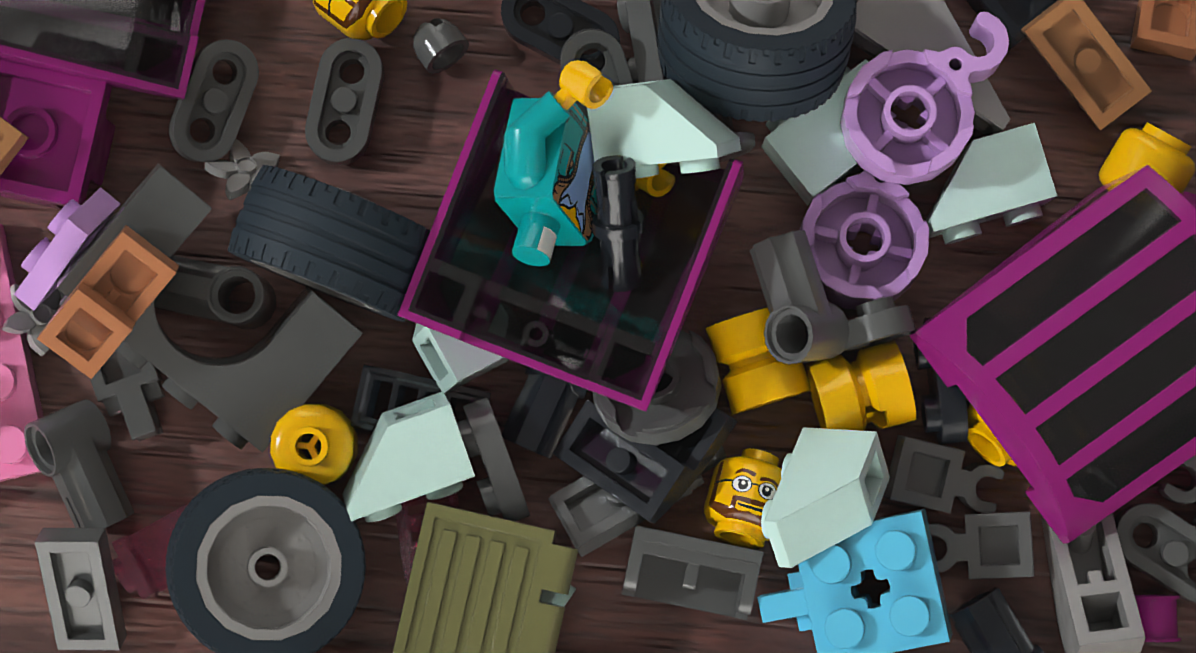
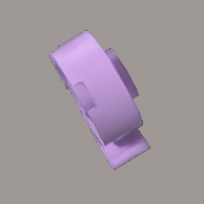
[840,12,1009,185]
[799,119,929,310]

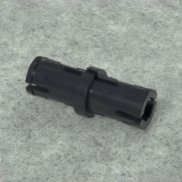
[592,155,645,292]

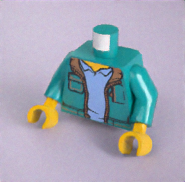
[494,60,675,266]

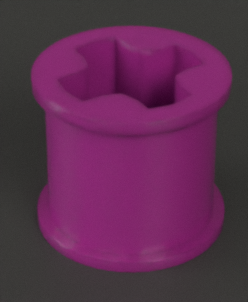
[1134,594,1181,642]

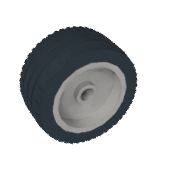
[657,0,857,122]
[228,165,430,322]
[165,468,366,653]

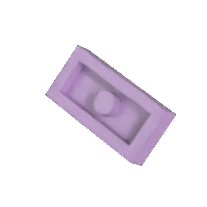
[14,187,121,311]

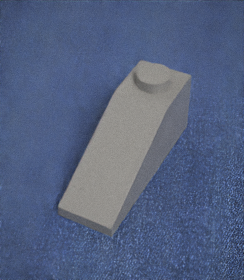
[852,0,1011,136]
[1041,465,1146,653]

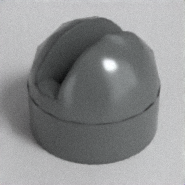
[413,18,469,74]

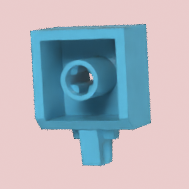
[757,508,953,653]

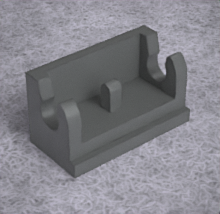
[621,525,764,620]

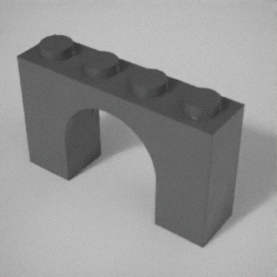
[57,163,363,453]

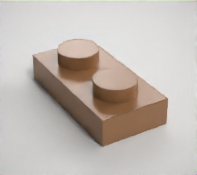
[1021,0,1152,131]

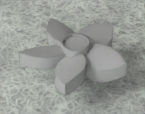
[204,139,280,200]
[2,284,60,357]

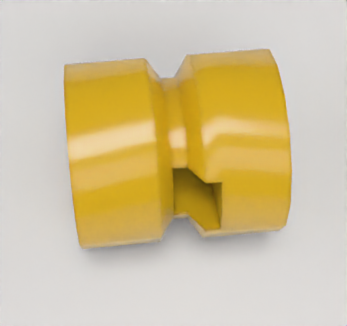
[706,307,811,415]
[806,341,916,431]

